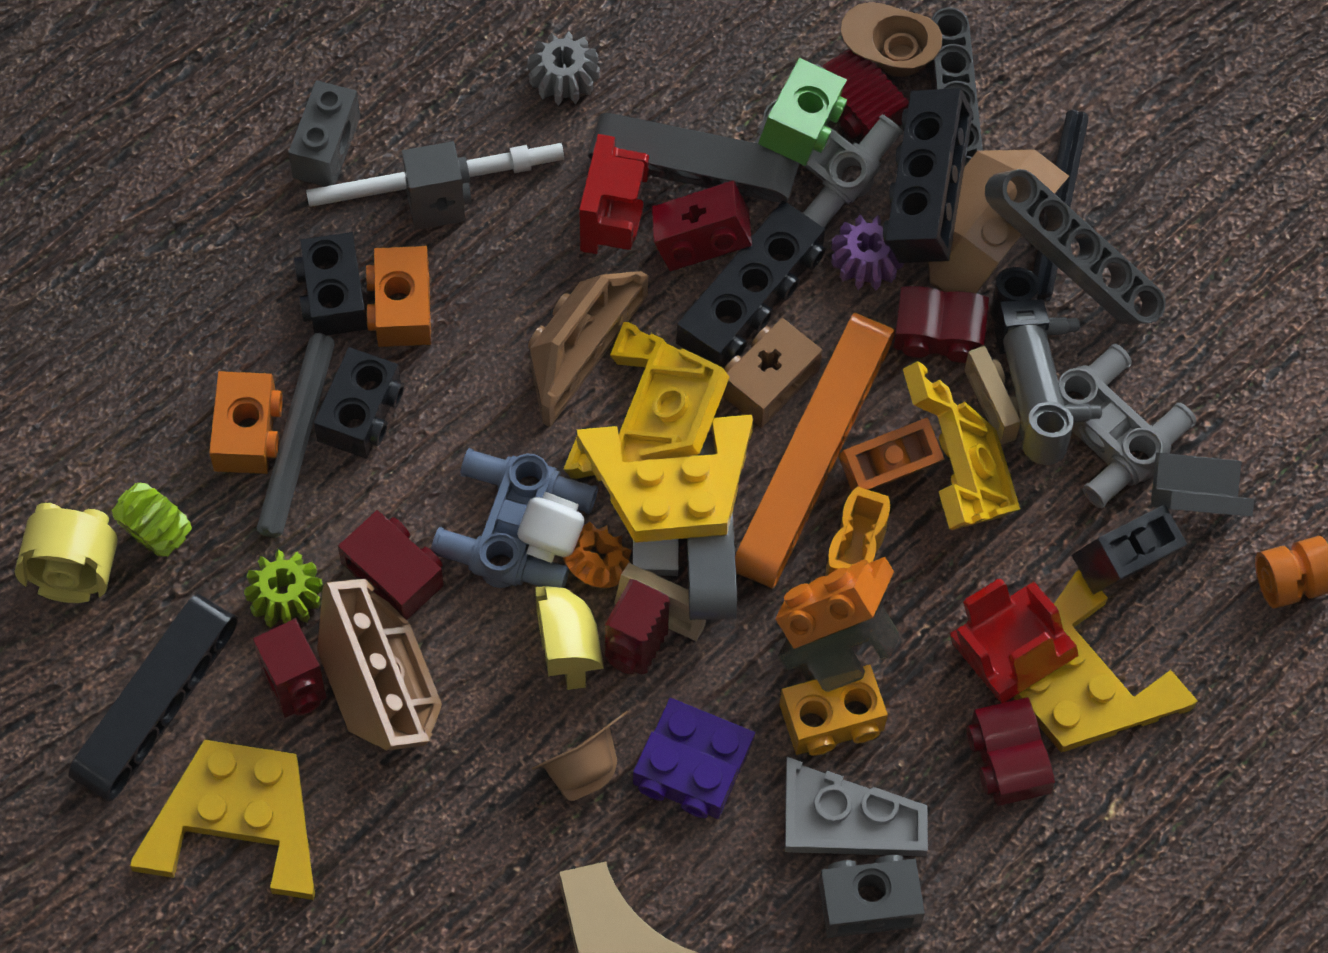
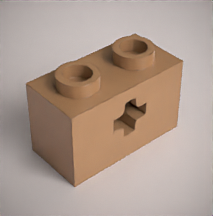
[723,317,823,428]

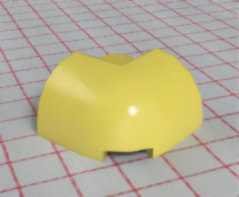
[535,586,604,690]

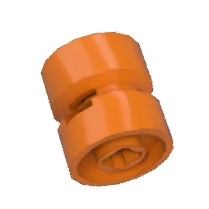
[1255,536,1328,609]

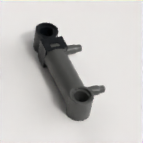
[990,267,1102,465]

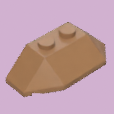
[928,150,1069,294]
[528,271,648,427]
[317,579,442,750]

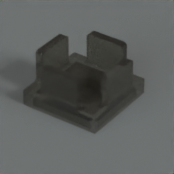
[778,591,900,692]

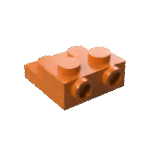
[775,557,894,649]

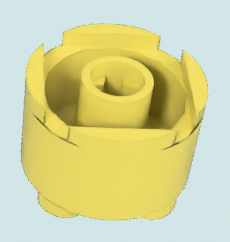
[15,503,118,603]

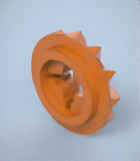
[563,521,632,588]

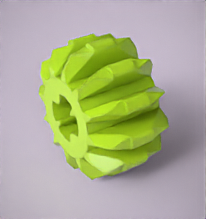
[112,483,192,557]
[244,549,323,628]

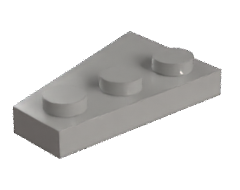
[785,757,928,856]

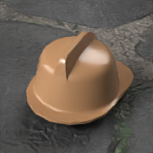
[841,2,943,77]
[532,711,628,801]

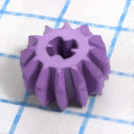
[831,215,904,290]

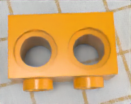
[779,664,888,756]

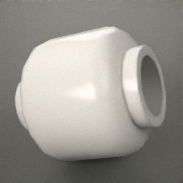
[517,492,585,563]

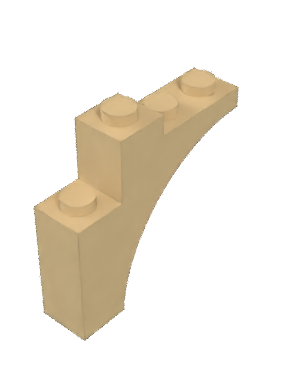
[560,862,698,953]

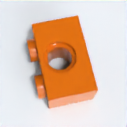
[366,246,431,347]
[209,371,283,474]
[838,417,944,491]

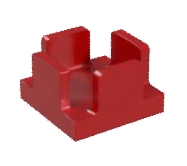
[579,134,649,254]
[950,578,1079,703]

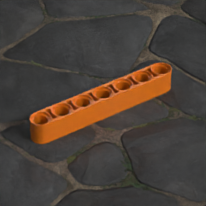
[735,312,895,589]

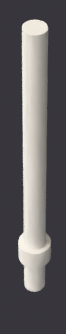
[306,143,564,207]

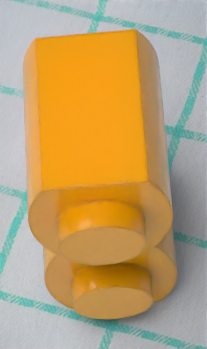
[825,487,890,576]

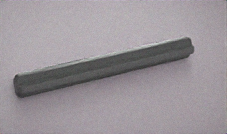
[257,333,335,538]

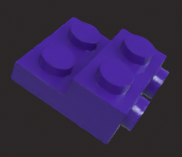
[633,698,755,819]

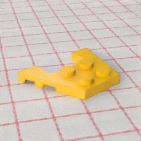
[563,322,730,479]
[903,361,1020,530]
[577,415,753,543]
[1014,570,1198,753]
[130,740,315,900]

